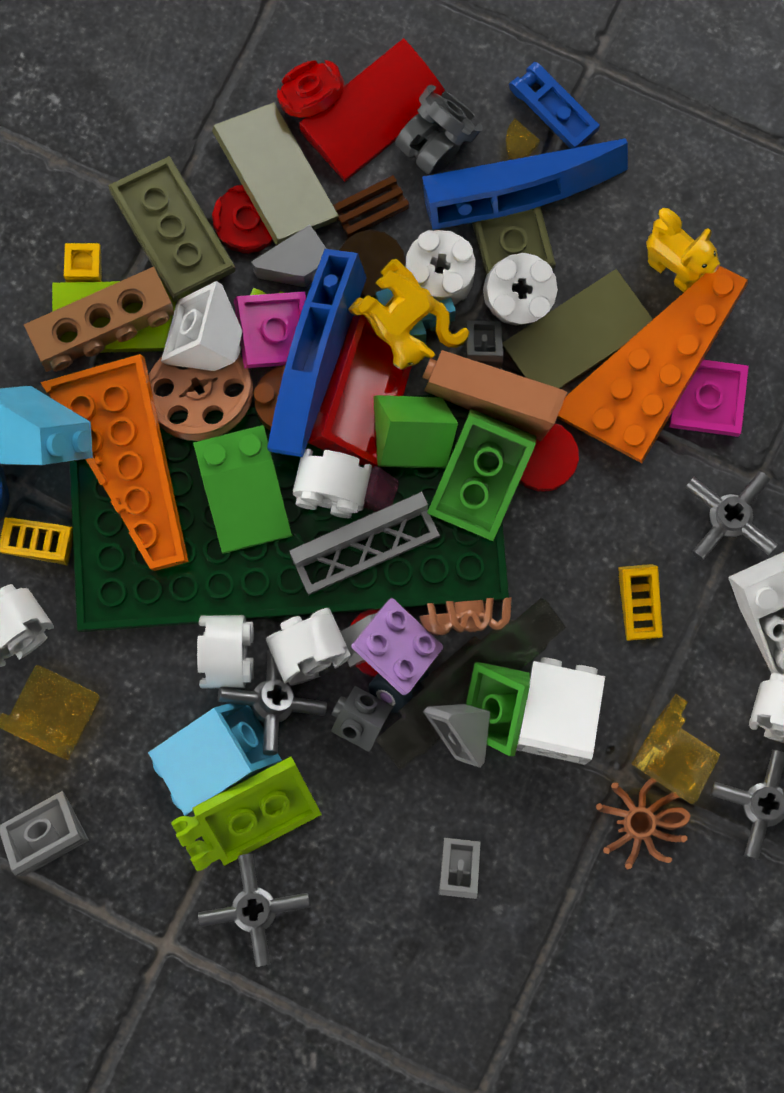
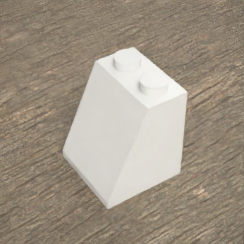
[516,657,605,765]

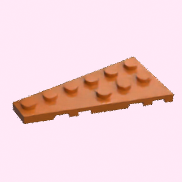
[557,266,748,463]
[40,354,189,571]

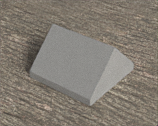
[0,791,89,876]

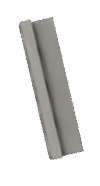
[289,492,440,596]

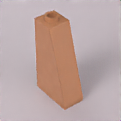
[422,350,567,441]

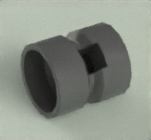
[395,114,461,175]

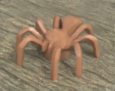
[419,597,512,636]
[596,776,691,869]

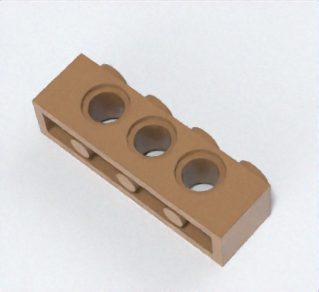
[24,266,174,372]

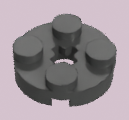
[418,85,482,145]

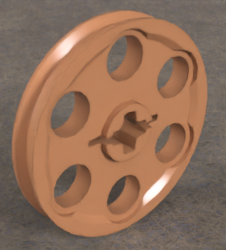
[149,354,253,441]

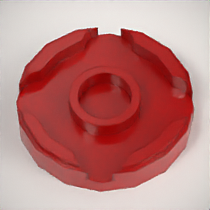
[277,60,345,118]
[212,185,273,253]
[519,423,579,492]

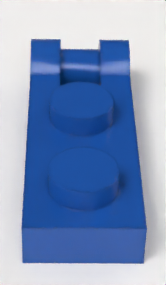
[509,62,600,149]

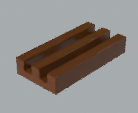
[333,175,409,238]

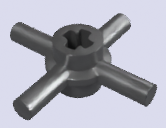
[685,471,778,561]
[218,649,327,755]
[710,750,784,860]
[198,853,310,967]

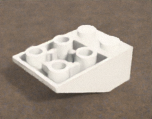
[728,552,784,675]

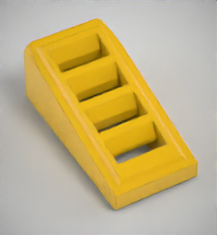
[0,517,73,566]
[618,564,663,641]

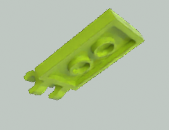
[171,756,322,871]

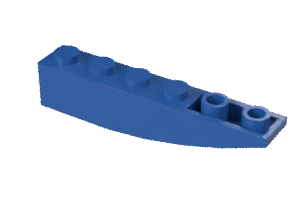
[422,138,628,230]
[267,249,367,457]

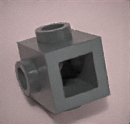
[331,686,393,752]

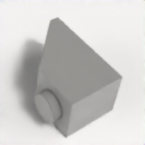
[251,225,327,287]

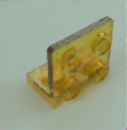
[0,665,100,761]
[631,694,720,804]

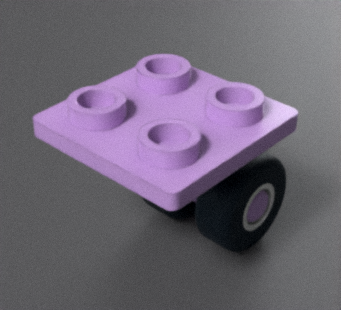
[351,598,443,713]

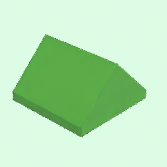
[373,395,458,468]
[466,662,530,756]

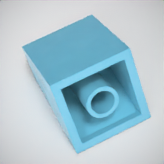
[0,386,93,465]
[148,703,282,816]

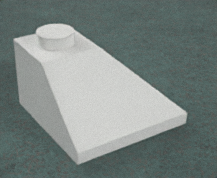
[161,281,243,371]

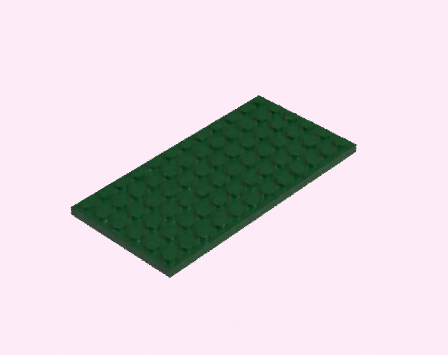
[70,394,509,632]

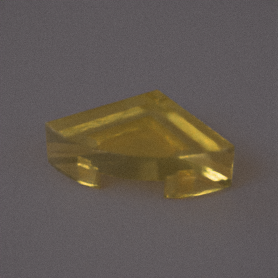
[505,118,540,160]

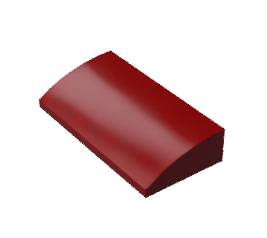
[299,38,445,182]
[308,314,412,469]

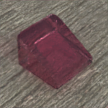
[364,466,399,511]

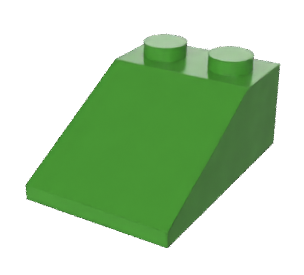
[427,409,537,541]
[193,425,292,554]

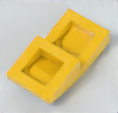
[64,243,102,282]

